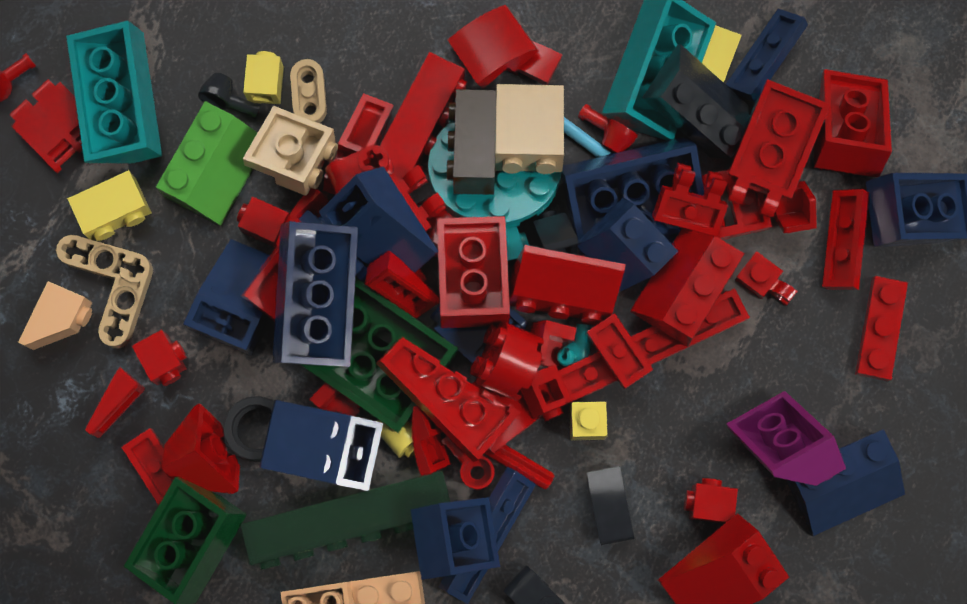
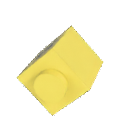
[243,51,284,104]
[569,402,607,440]

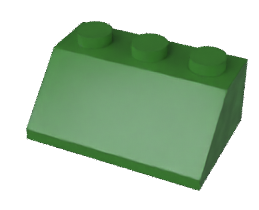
[156,101,257,226]

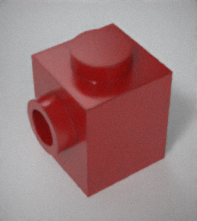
[132,329,187,386]
[684,478,738,524]

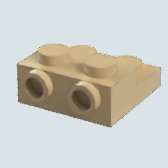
[243,106,338,196]

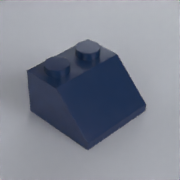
[578,197,678,291]
[410,497,500,580]

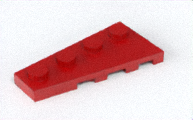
[376,337,520,462]

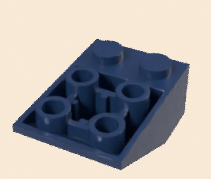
[319,166,439,283]
[183,239,270,356]
[259,400,383,491]

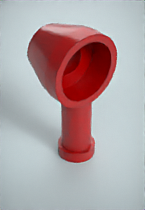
[0,53,36,102]
[578,104,638,153]
[441,436,495,490]

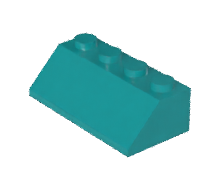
[601,0,716,141]
[66,20,162,163]

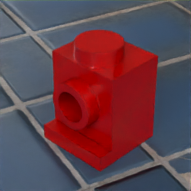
[520,364,572,422]

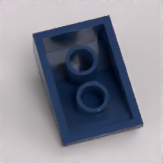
[866,173,967,247]

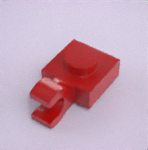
[735,251,798,306]

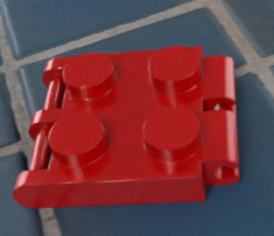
[9,79,83,174]

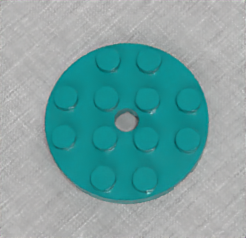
[428,123,561,229]

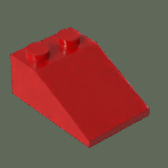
[814,69,892,178]
[437,216,510,328]
[658,513,789,604]

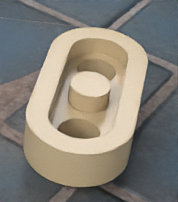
[290,59,327,123]

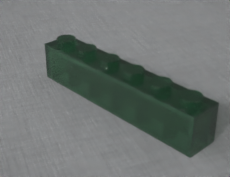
[241,471,451,570]

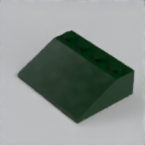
[302,277,459,433]

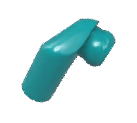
[557,324,593,367]

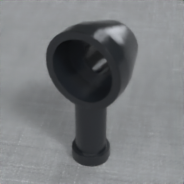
[198,73,261,119]

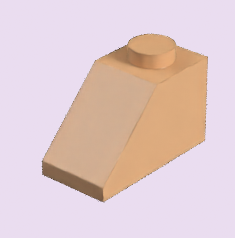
[18,281,92,350]

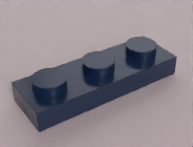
[726,9,808,102]

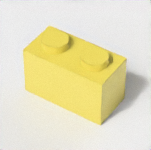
[67,170,152,241]

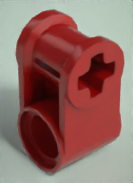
[325,145,394,194]

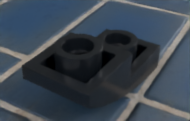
[587,466,635,545]

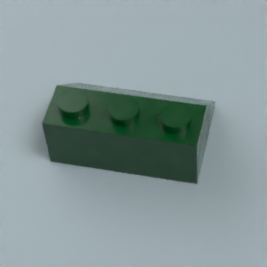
[124,477,247,604]

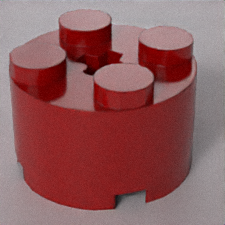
[470,322,544,401]

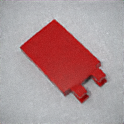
[727,79,831,217]

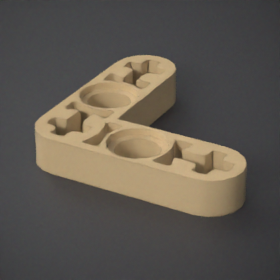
[56,235,153,349]

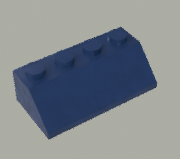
[272,221,358,367]

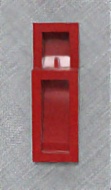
[323,93,394,195]

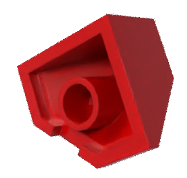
[162,403,240,494]

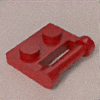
[702,169,772,241]

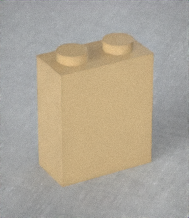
[495,84,564,174]

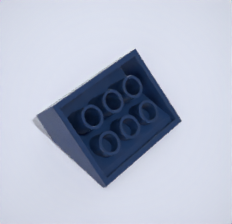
[561,137,704,257]

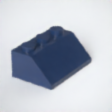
[785,429,905,536]

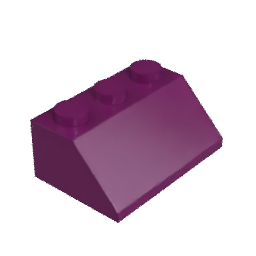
[726,391,846,486]

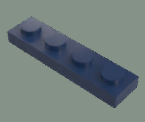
[438,467,536,604]

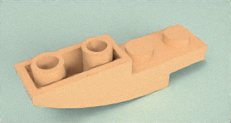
[281,571,425,604]

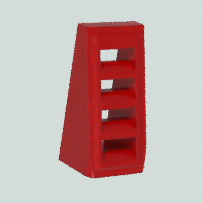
[365,251,439,318]
[85,367,145,438]

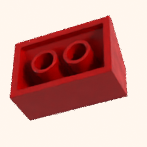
[630,228,745,347]
[509,245,625,325]

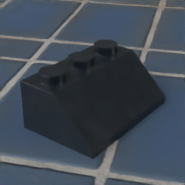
[642,44,749,158]

